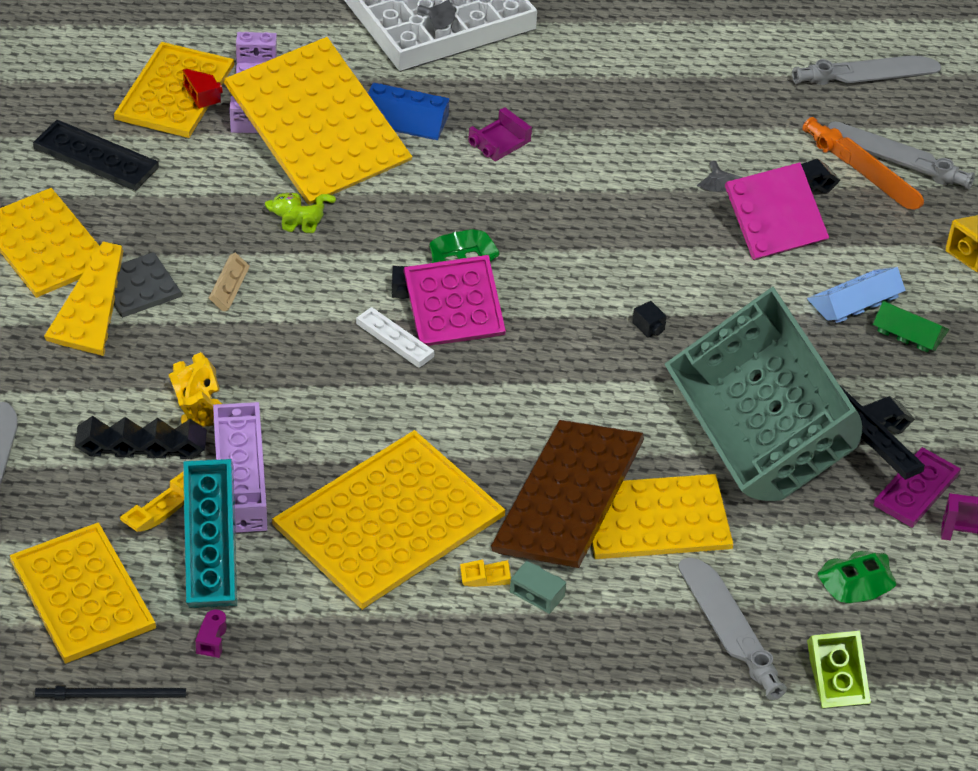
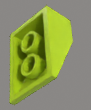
[807,631,871,709]

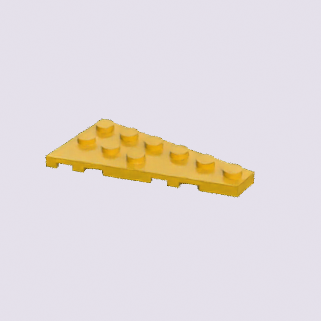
[44,241,124,356]

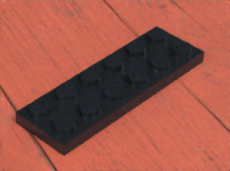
[33,120,159,191]

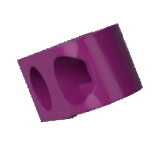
[195,609,227,658]

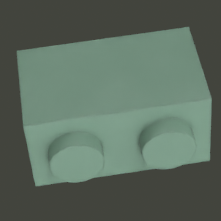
[510,560,567,614]

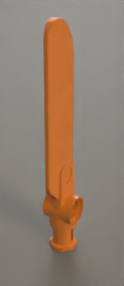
[802,117,924,210]

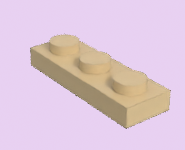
[209,252,250,311]

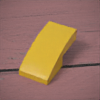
[460,559,512,587]

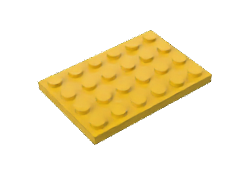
[114,42,234,138]
[0,188,100,298]
[592,474,733,559]
[10,522,156,664]

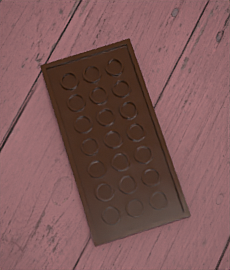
[491,420,644,568]

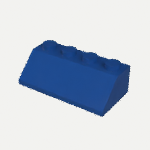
[368,83,450,141]

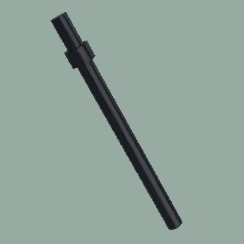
[35,685,186,700]

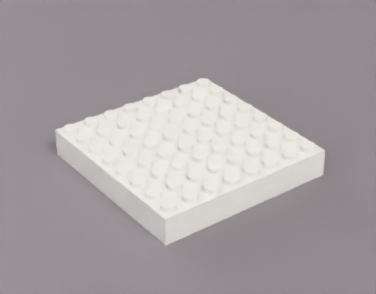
[344,0,537,71]

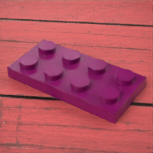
[873,447,961,528]

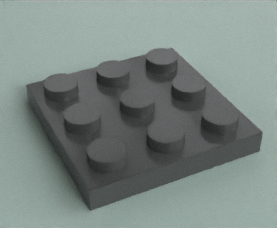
[114,252,182,318]

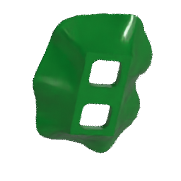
[429,229,500,263]
[818,551,896,603]

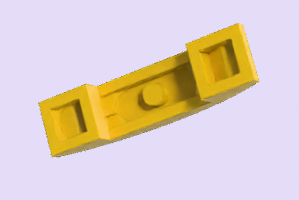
[120,471,184,532]

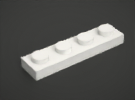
[356,307,434,368]

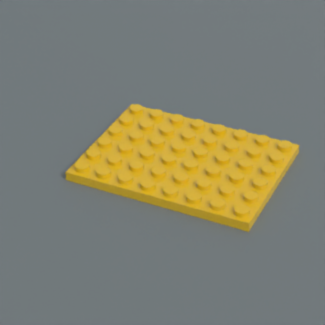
[224,37,413,205]
[272,430,505,610]

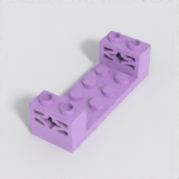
[230,32,277,133]
[213,402,267,533]

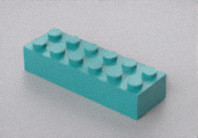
[183,459,237,608]

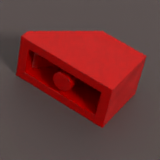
[183,69,223,109]

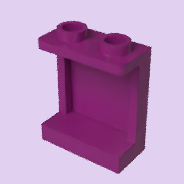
[468,107,532,162]
[941,493,978,541]

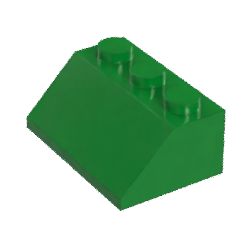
[873,301,949,353]

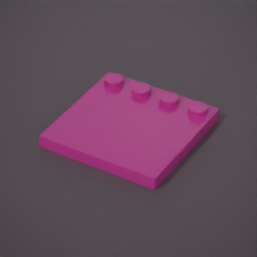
[724,162,829,260]
[404,255,506,346]

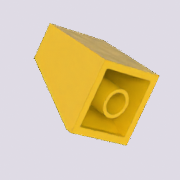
[945,215,978,272]

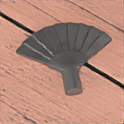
[417,0,456,30]
[697,160,743,192]

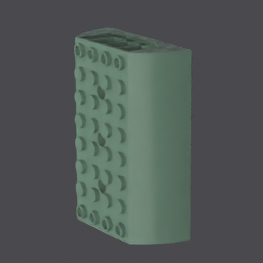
[665,286,862,501]

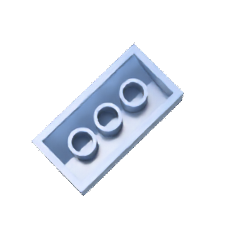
[807,267,906,323]

